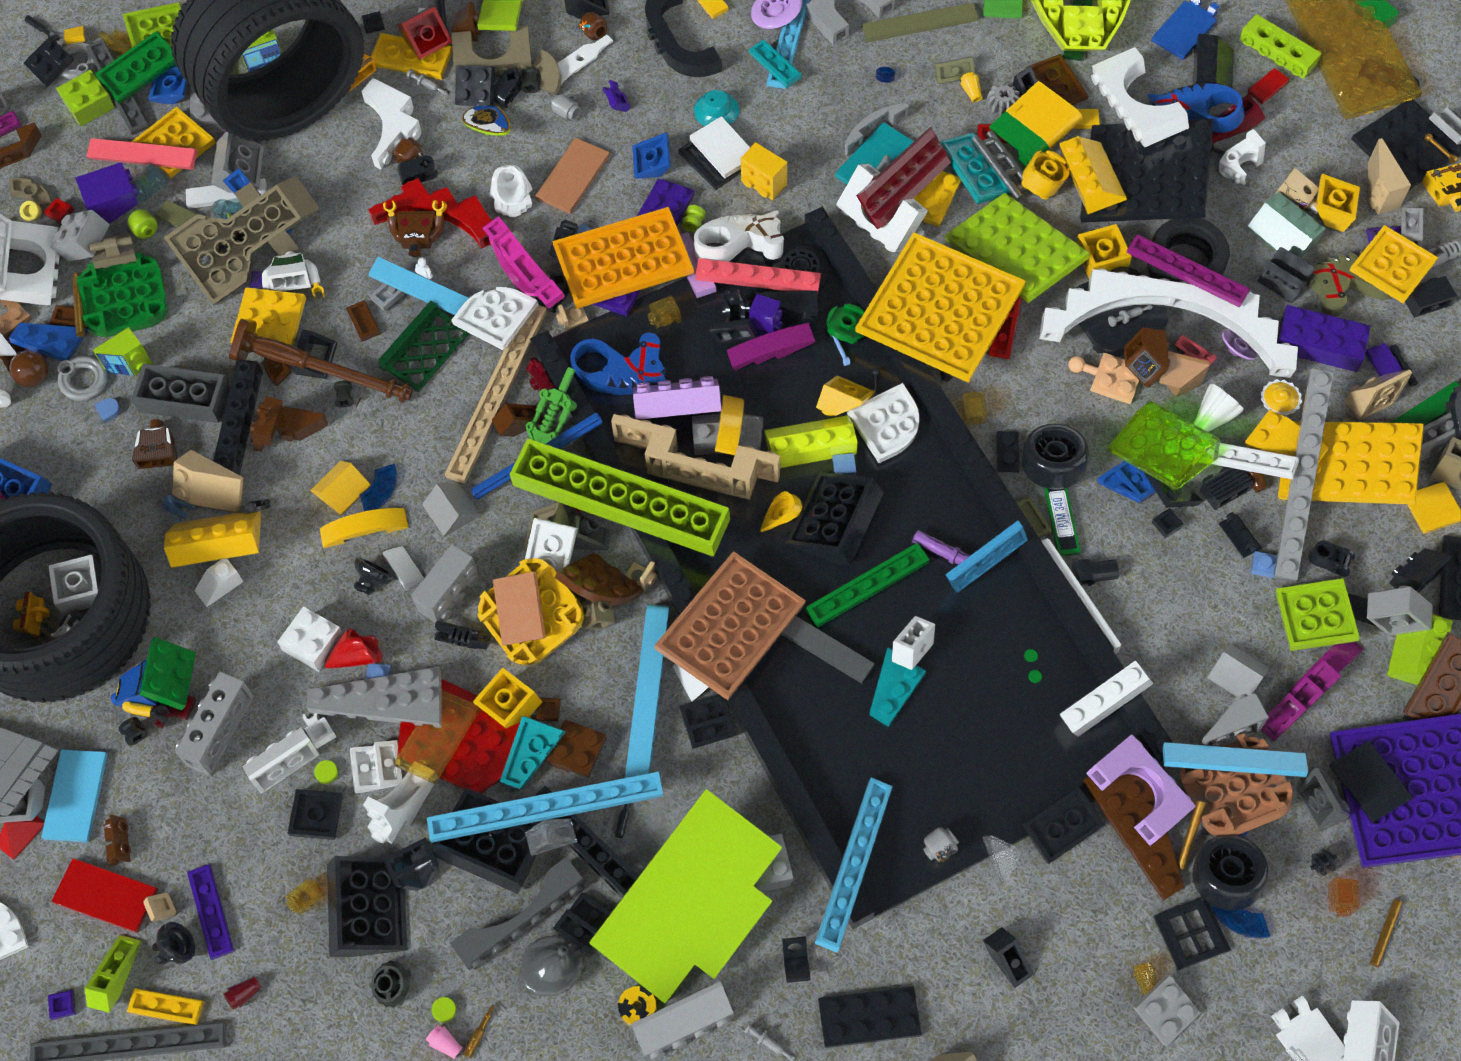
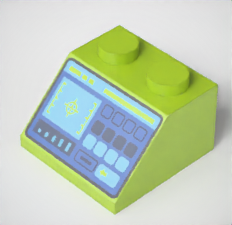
[242,29,282,72]
[93,327,153,376]

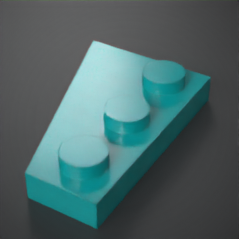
[870,648,926,727]
[500,716,566,789]

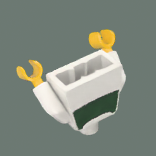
[262,251,325,300]

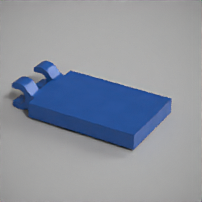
[1151,0,1220,60]

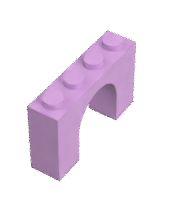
[1087,735,1196,846]

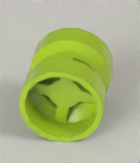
[681,205,706,233]

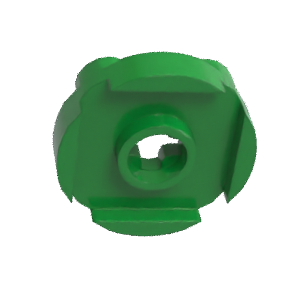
[827,304,865,344]

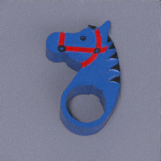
[1147,83,1245,133]
[570,333,666,395]

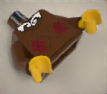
[383,200,447,257]

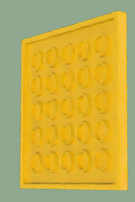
[856,232,1026,383]

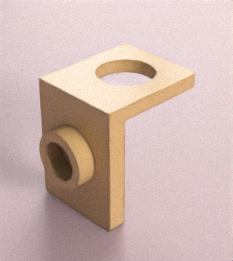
[625,561,657,592]

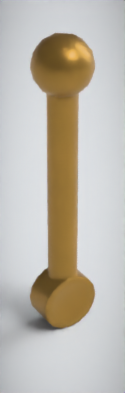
[1424,134,1458,164]

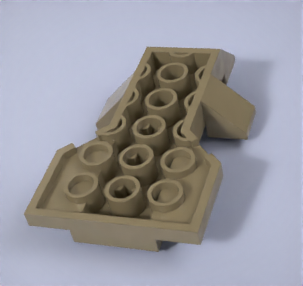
[164,176,320,305]

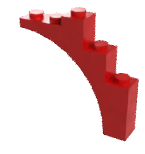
[368,178,491,249]

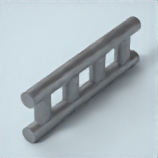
[972,130,1034,201]

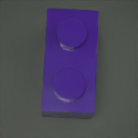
[749,294,783,336]

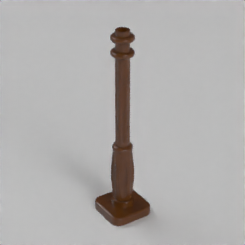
[229,318,413,403]

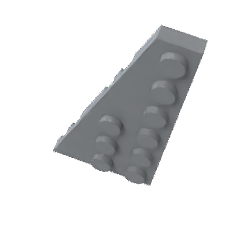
[307,667,442,728]

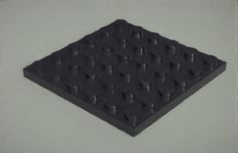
[1080,118,1214,223]

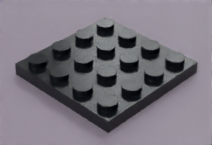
[1351,98,1461,190]

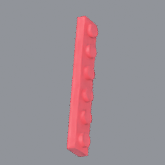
[695,258,821,295]

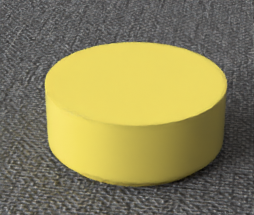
[20,201,42,221]

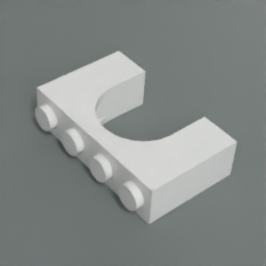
[836,163,928,253]
[0,221,60,305]

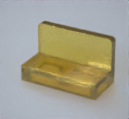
[99,30,132,55]

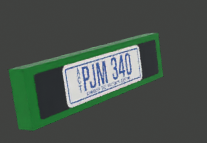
[1043,487,1081,557]

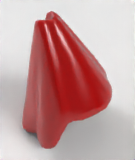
[325,628,383,668]

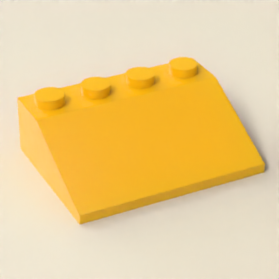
[164,511,261,568]

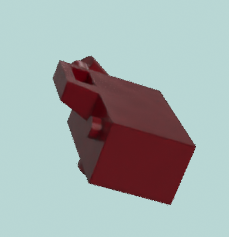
[526,358,554,392]

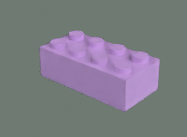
[633,376,721,420]

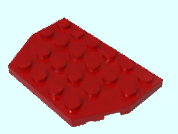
[397,679,520,794]

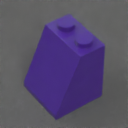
[75,162,139,224]

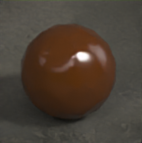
[9,350,48,387]

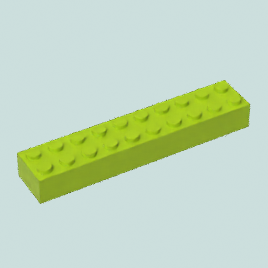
[509,438,730,557]

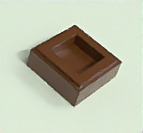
[536,697,561,722]

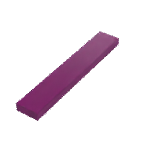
[1127,234,1250,308]

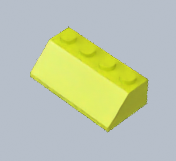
[764,416,857,468]

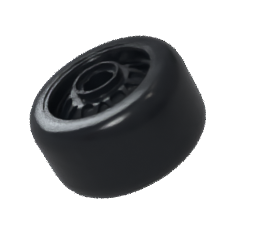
[1022,424,1089,489]
[1192,834,1269,911]

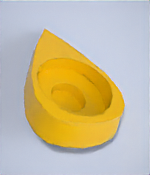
[760,491,802,532]

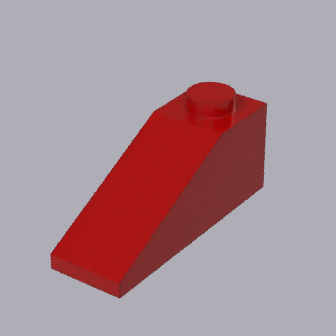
[989,297,1022,360]

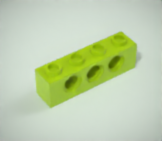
[1239,14,1321,79]

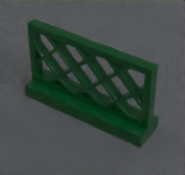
[378,300,470,392]

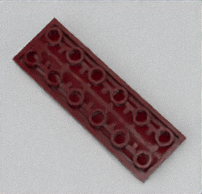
[856,127,951,229]

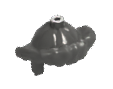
[520,935,584,997]

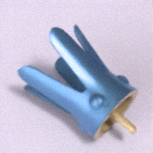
[162,495,195,523]

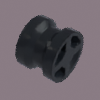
[118,717,148,745]

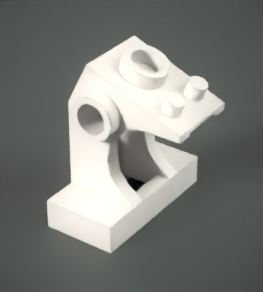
[1219,129,1266,185]

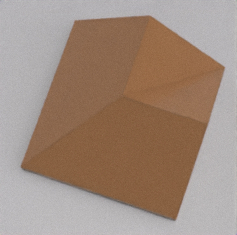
[1159,351,1210,398]

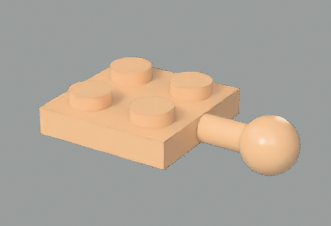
[1068,353,1139,404]

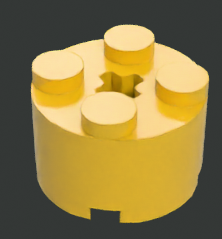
[1021,150,1069,200]

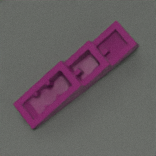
[727,323,816,371]
[1261,660,1342,741]

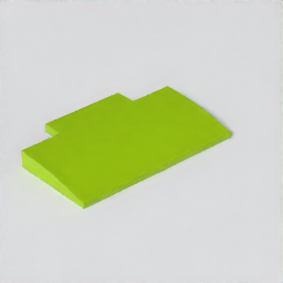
[589,789,783,1004]

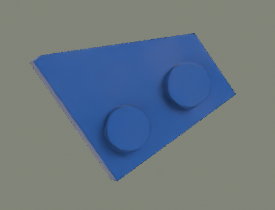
[1097,457,1156,503]

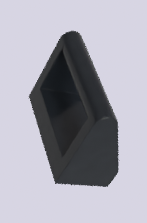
[291,330,338,379]

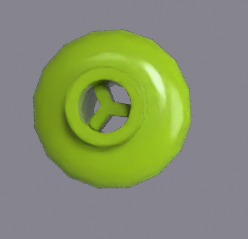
[127,209,158,239]

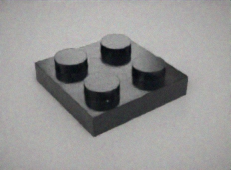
[24,36,74,87]
[455,65,495,107]
[287,789,343,840]

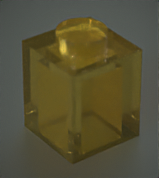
[962,391,987,425]

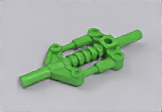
[526,367,577,444]

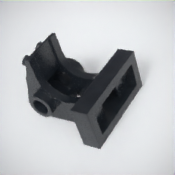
[710,289,757,344]

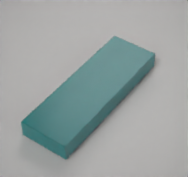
[749,39,802,88]

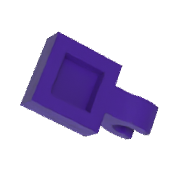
[603,80,631,112]

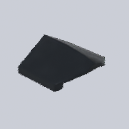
[383,837,439,891]

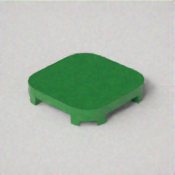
[77,252,168,337]

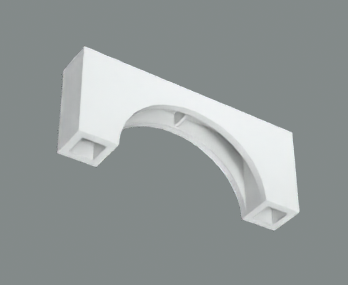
[1091,47,1189,147]

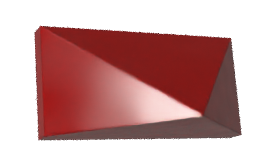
[0,816,45,860]

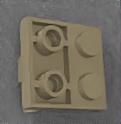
[89,232,136,269]

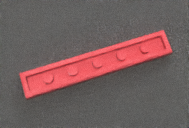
[86,138,198,170]

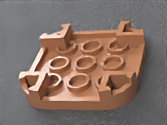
[1179,734,1293,836]

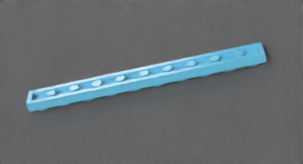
[427,772,663,843]

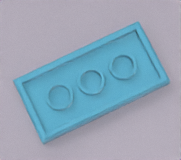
[41,750,108,842]

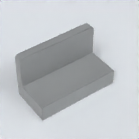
[1401,208,1423,247]

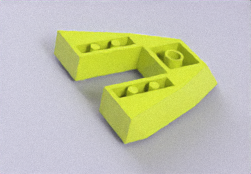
[1031,0,1131,52]

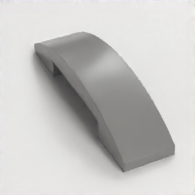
[845,103,909,156]

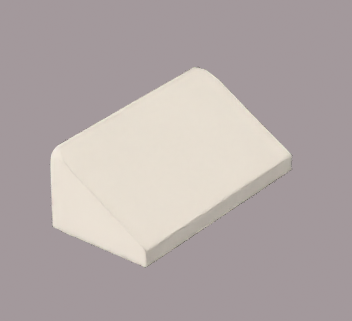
[382,546,424,591]

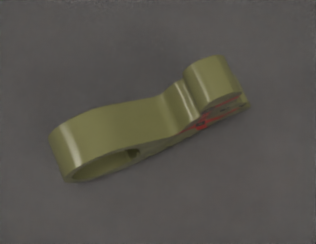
[1308,251,1393,317]

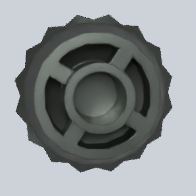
[371,960,414,1008]

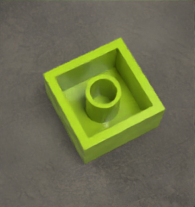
[56,70,115,127]

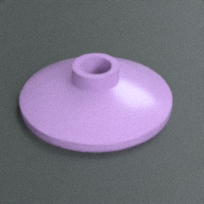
[1222,328,1258,360]

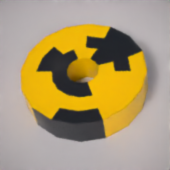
[618,986,657,1025]

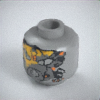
[923,827,959,862]

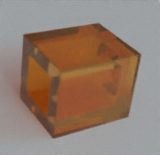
[1328,878,1359,917]

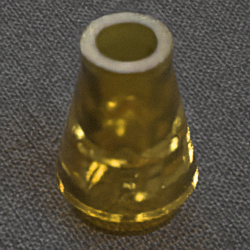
[1132,962,1157,997]

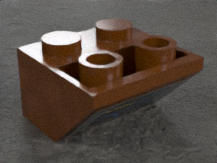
[1124,327,1170,388]

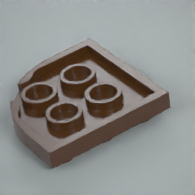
[554,553,644,605]

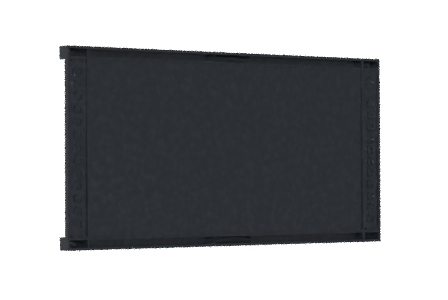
[529,206,1173,930]

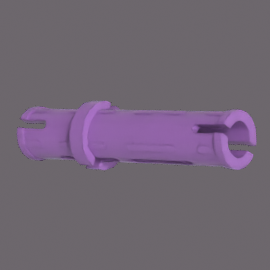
[912,530,970,565]

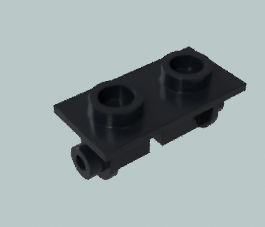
[1219,512,1262,559]

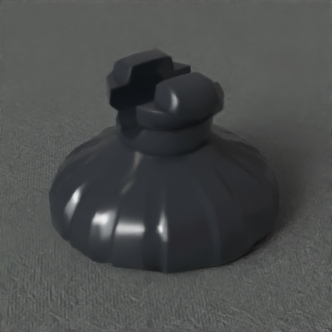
[354,557,393,595]
[152,922,196,964]

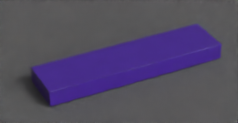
[187,864,235,960]

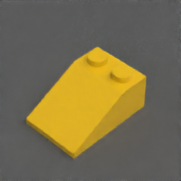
[1245,410,1329,463]

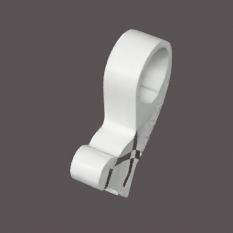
[694,210,784,262]

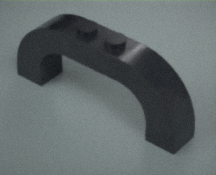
[645,0,722,77]

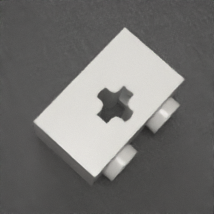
[892,616,935,670]

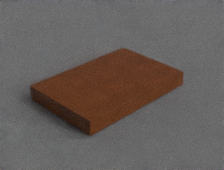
[1026,54,1089,105]

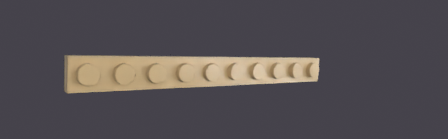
[445,305,547,484]

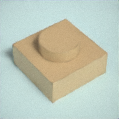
[143,893,176,922]

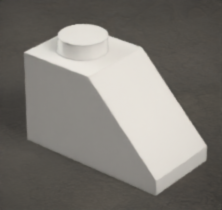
[194,558,243,607]

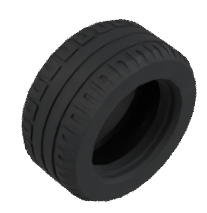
[1146,218,1230,282]

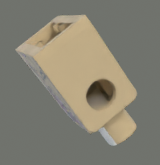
[1275,168,1319,214]

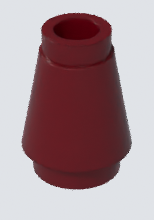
[223,976,261,1010]

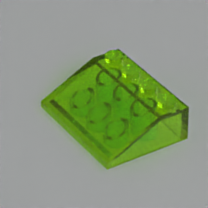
[1108,401,1220,491]

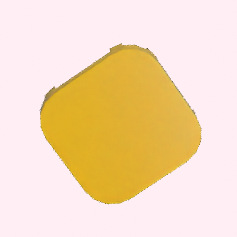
[477,558,584,666]

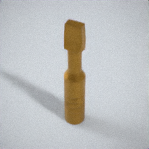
[463,1005,494,1058]

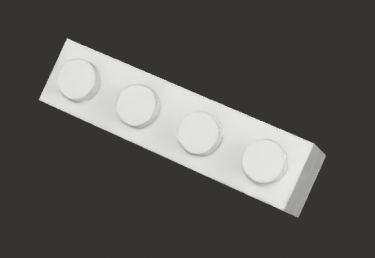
[1060,661,1153,737]

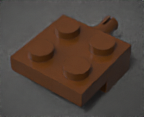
[250,396,283,452]
[546,719,607,778]

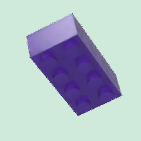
[1277,305,1371,372]

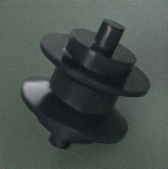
[1310,849,1337,876]

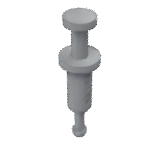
[407,69,448,95]
[1108,304,1152,327]
[744,1022,795,1061]

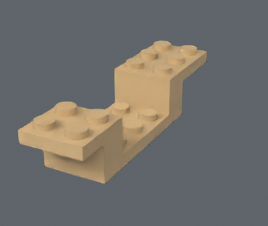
[611,414,780,500]

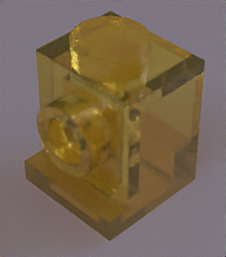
[648,295,681,328]
[285,877,325,915]

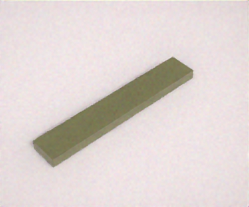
[862,3,978,42]

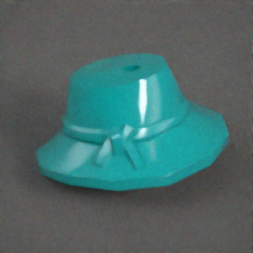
[693,89,740,127]

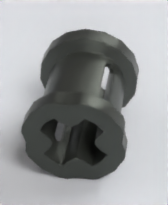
[521,67,539,93]
[334,380,354,408]

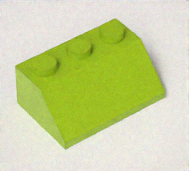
[1387,614,1453,685]

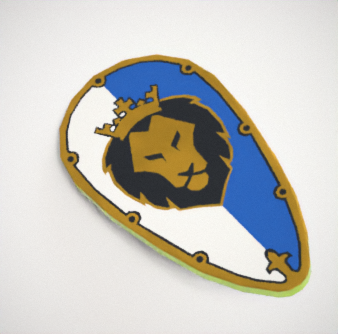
[462,104,511,136]

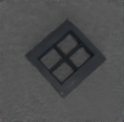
[1153,898,1231,971]

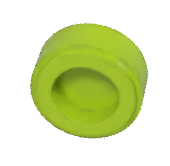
[314,760,338,784]
[431,997,457,1023]

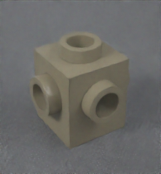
[581,599,615,630]

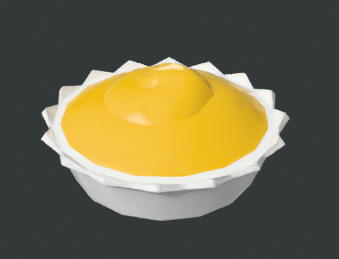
[1261,379,1302,416]

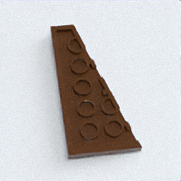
[1082,774,1184,901]

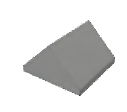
[422,482,481,537]
[1207,643,1270,697]

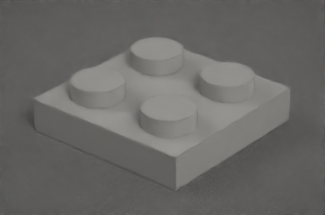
[1133,975,1200,1046]

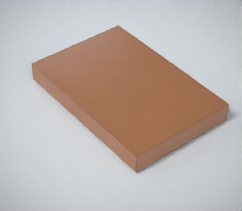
[493,572,546,646]

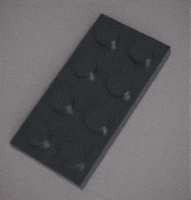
[818,986,922,1048]

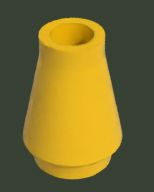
[960,72,983,103]

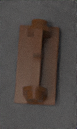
[103,815,131,866]

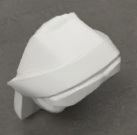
[490,165,532,217]

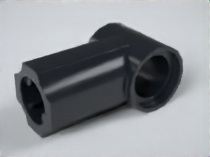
[1072,559,1119,586]

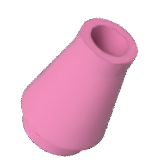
[426,1024,463,1059]

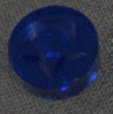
[875,67,895,83]

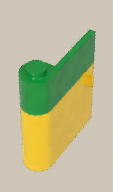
[989,81,1082,166]

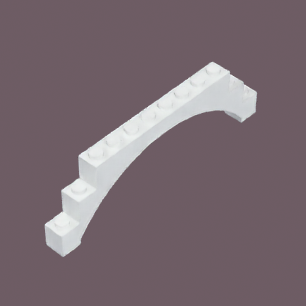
[1039,269,1298,378]

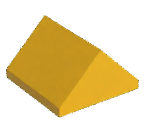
[310,461,371,515]

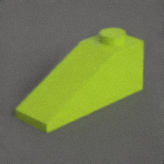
[84,935,141,1013]

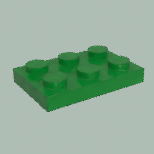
[139,637,196,710]

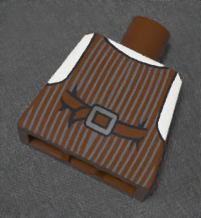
[132,419,177,469]

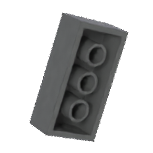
[131,364,230,423]

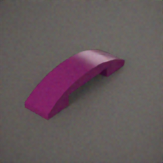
[1288,642,1364,693]

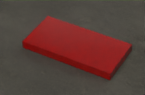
[51,858,158,933]

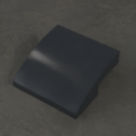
[679,694,736,749]
[553,892,612,956]

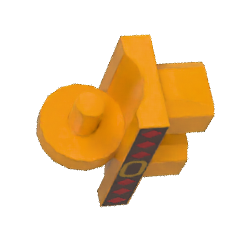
[13,591,50,637]

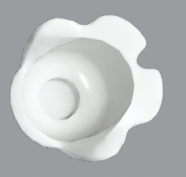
[1191,383,1244,437]

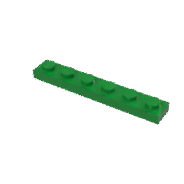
[806,543,929,628]

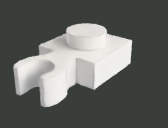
[302,714,336,749]

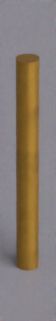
[72,273,85,337]

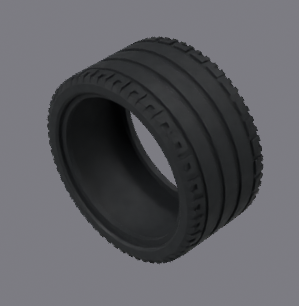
[170,0,365,141]
[0,492,151,703]

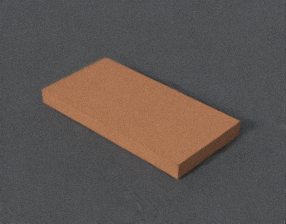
[536,137,610,214]

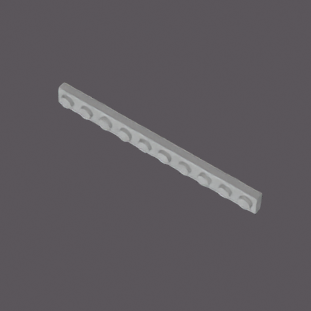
[1273,368,1333,582]

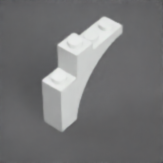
[361,78,421,169]
[363,762,438,844]

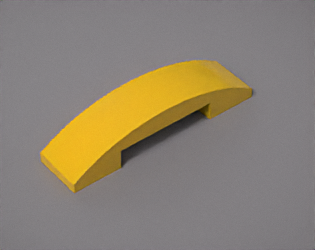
[715,395,744,455]
[320,508,408,548]

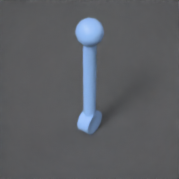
[830,335,850,366]

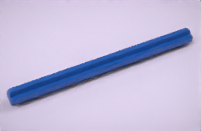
[471,413,603,499]

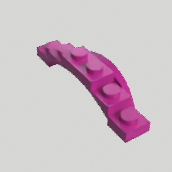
[483,216,565,309]

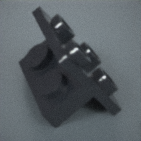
[1258,247,1315,302]

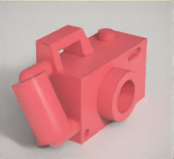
[1175,335,1217,366]

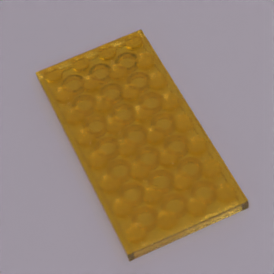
[1285,0,1422,120]

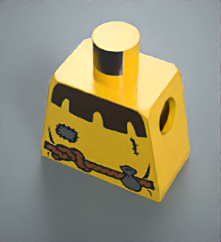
[1422,163,1461,212]

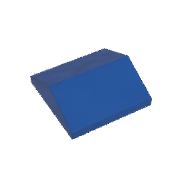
[149,65,188,104]
[632,132,671,179]

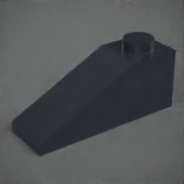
[755,291,818,324]

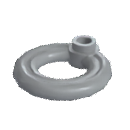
[60,42,97,80]
[57,356,108,401]

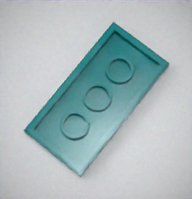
[835,122,914,184]
[940,132,1011,204]

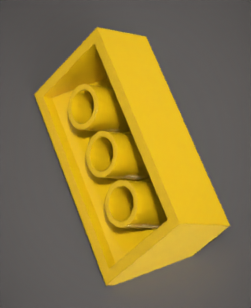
[1059,136,1127,214]

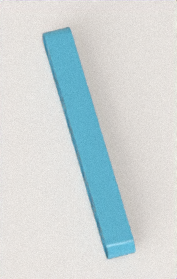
[625,604,670,778]

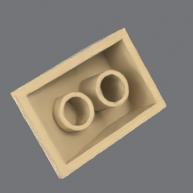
[1368,138,1411,215]
[1344,369,1412,421]
[172,450,243,512]

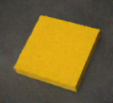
[1407,481,1461,534]

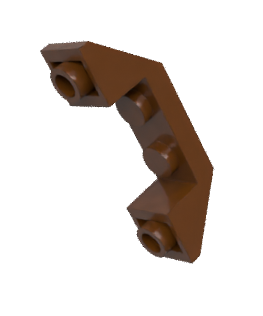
[0,122,42,169]

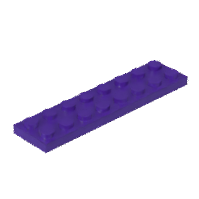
[592,178,695,316]

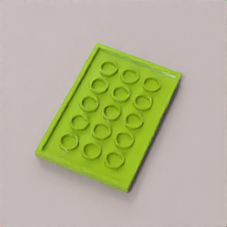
[945,193,1089,303]

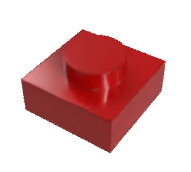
[44,198,74,225]

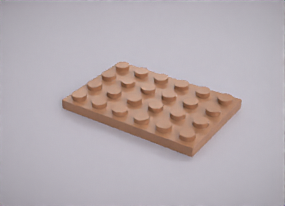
[654,551,806,700]

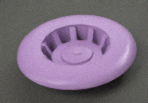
[751,0,802,29]

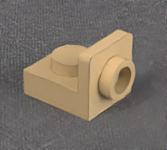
[556,305,589,331]

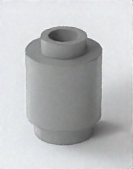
[551,94,581,121]

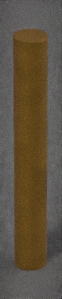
[1177,800,1206,870]
[1369,899,1403,968]

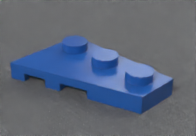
[9,323,87,361]

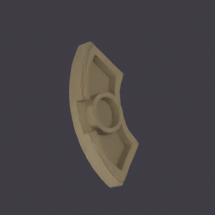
[532,50,562,95]
[9,177,53,208]

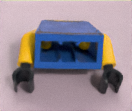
[111,660,170,723]

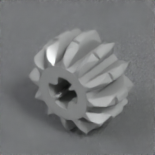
[987,83,1020,116]

